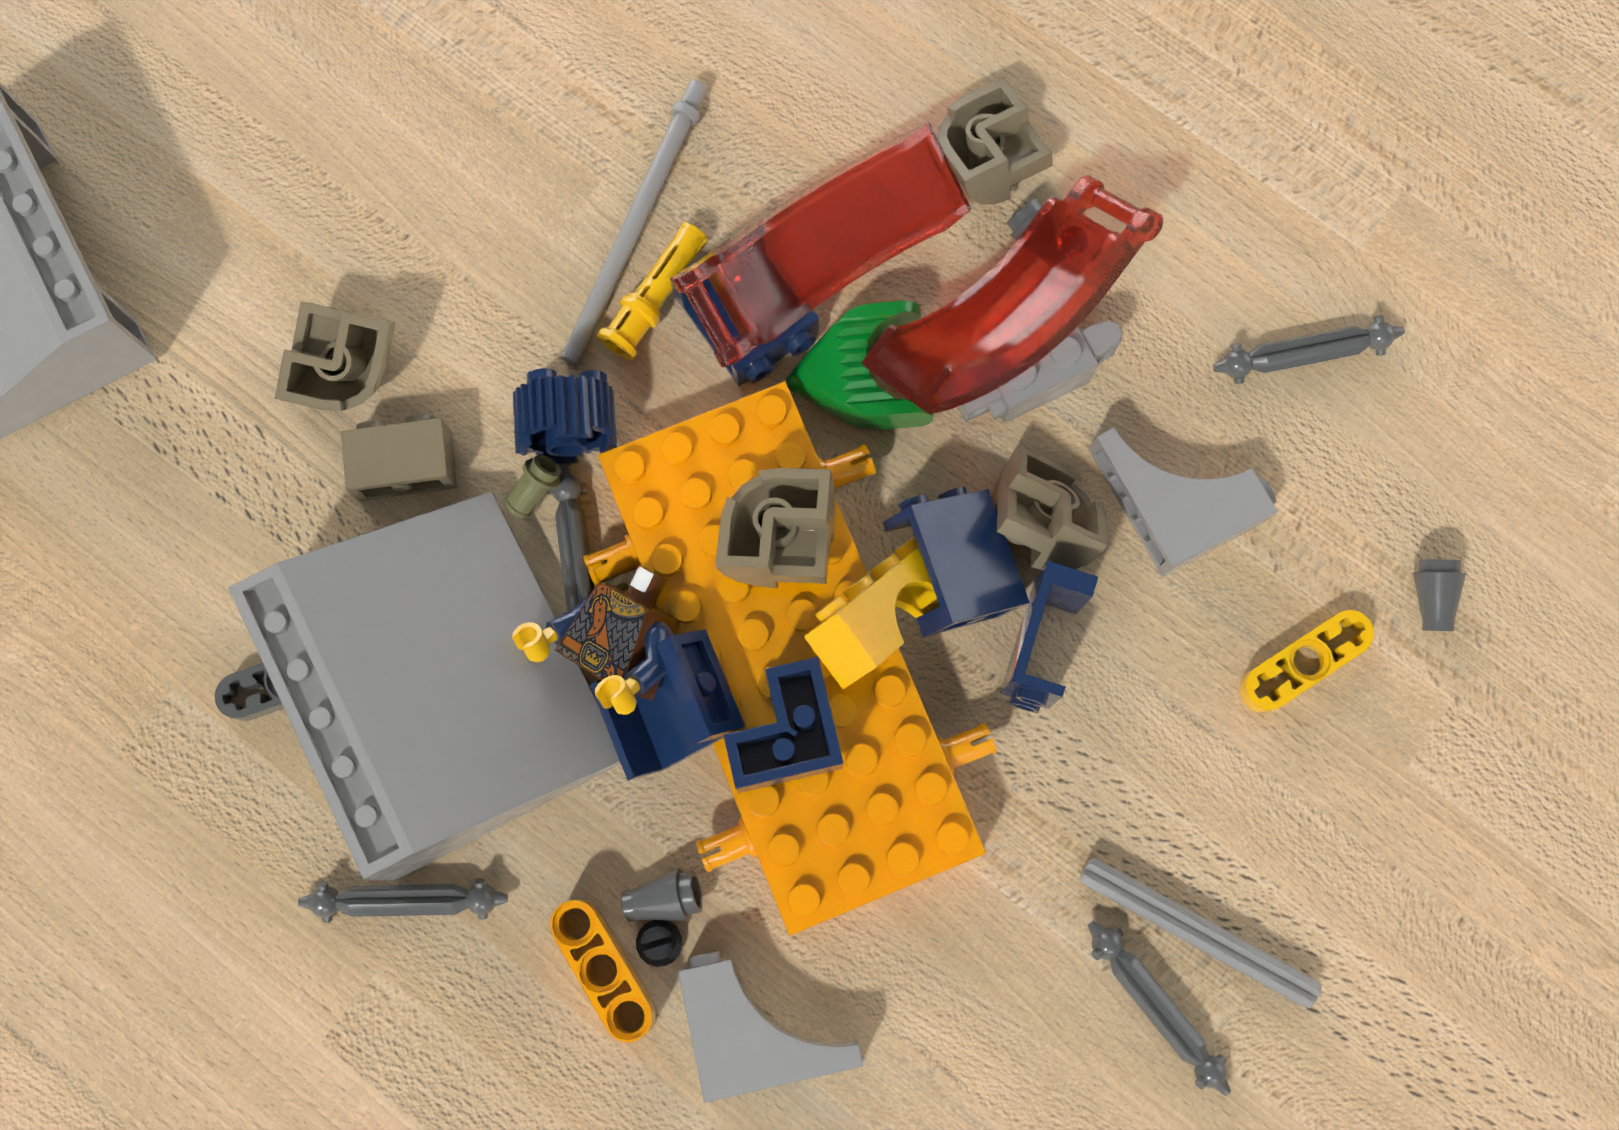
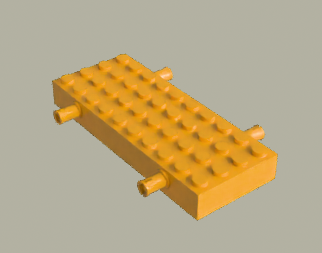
[583,381,997,936]

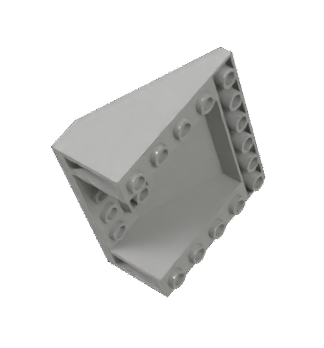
[0,83,157,439]
[228,492,621,881]

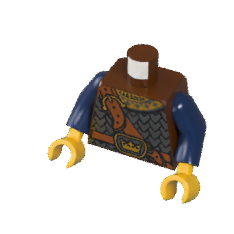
[512,566,678,715]

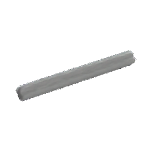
[1079,858,1321,1008]

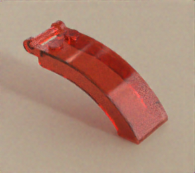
[672,122,972,368]
[861,175,1163,414]

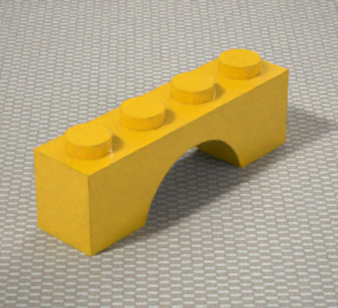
[804,536,940,689]

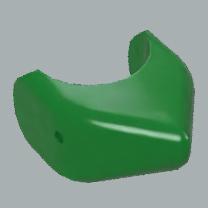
[786,301,934,430]

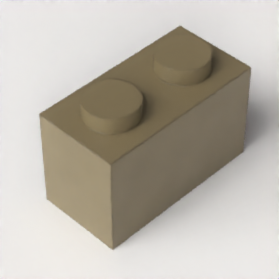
[341,414,457,501]

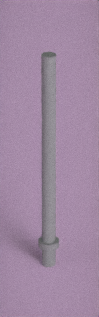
[560,80,707,366]

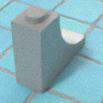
[1088,427,1278,577]
[678,951,863,1103]

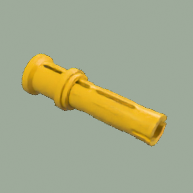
[596,222,708,361]

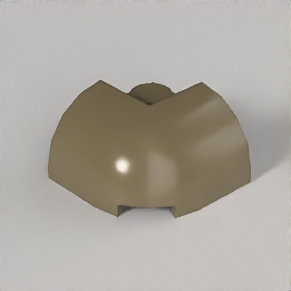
[936,77,1053,204]
[275,301,395,411]
[991,445,1108,570]
[715,468,835,588]

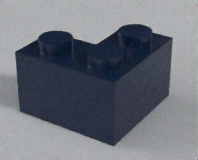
[723,657,844,793]

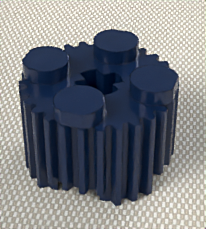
[513,368,617,466]

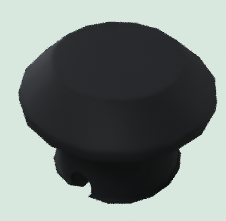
[636,920,682,967]

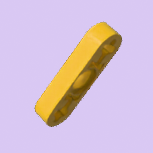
[1239,610,1374,713]

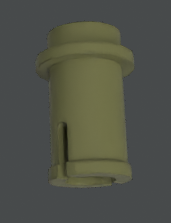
[504,455,561,519]

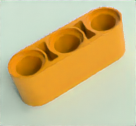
[550,900,657,1042]

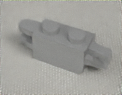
[956,320,1123,422]

